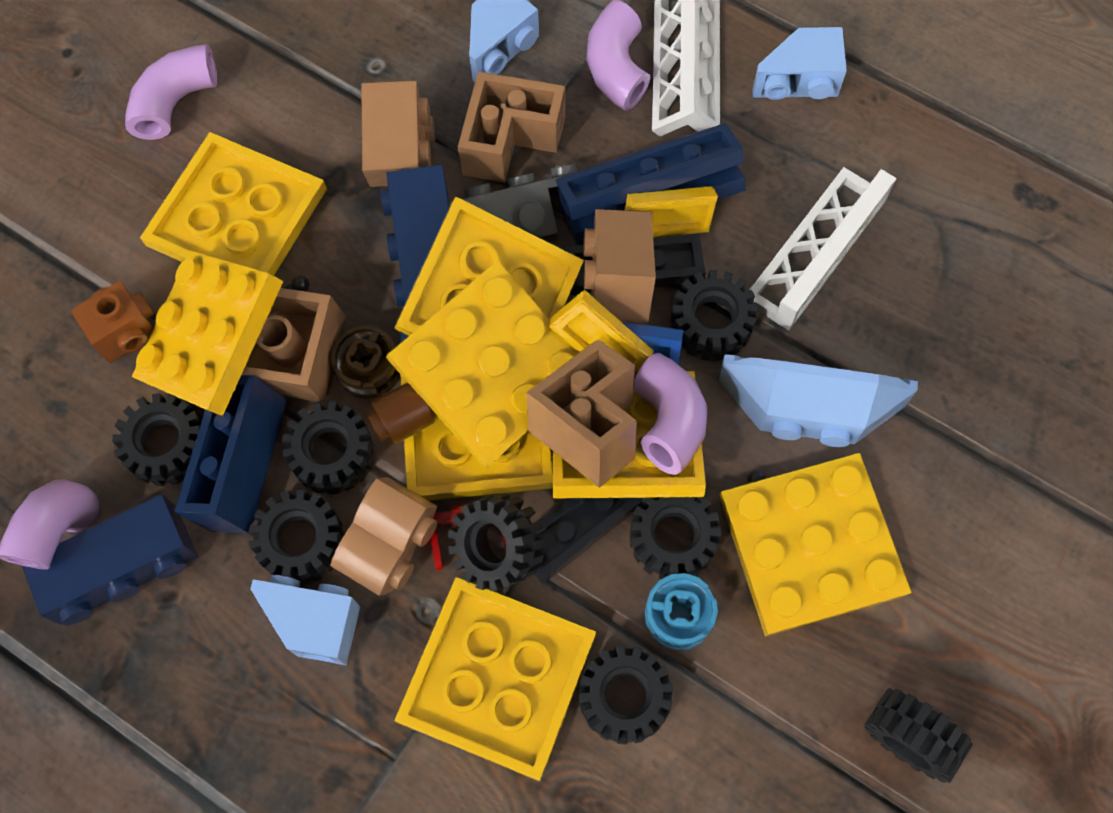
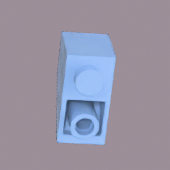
[469,0,539,82]
[752,27,847,100]
[251,575,360,666]

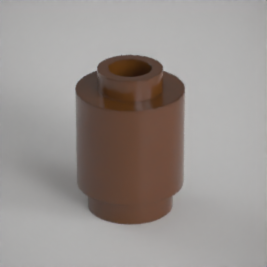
[367,382,437,445]

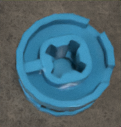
[644,573,718,651]

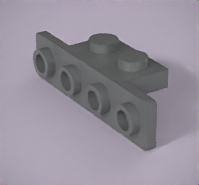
[449,163,579,238]

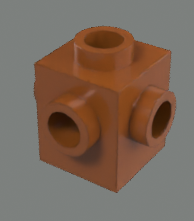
[70,280,155,363]

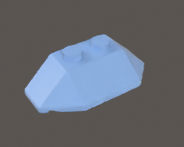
[718,354,918,447]

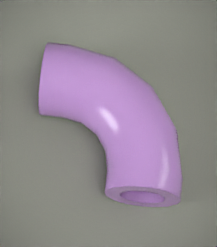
[586,0,650,112]
[125,44,217,140]
[633,353,708,475]
[0,479,100,569]

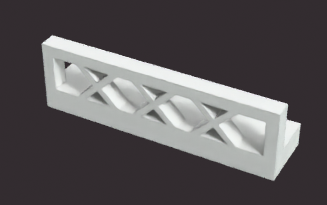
[652,0,720,136]
[750,167,897,331]

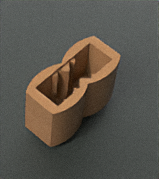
[330,477,437,596]

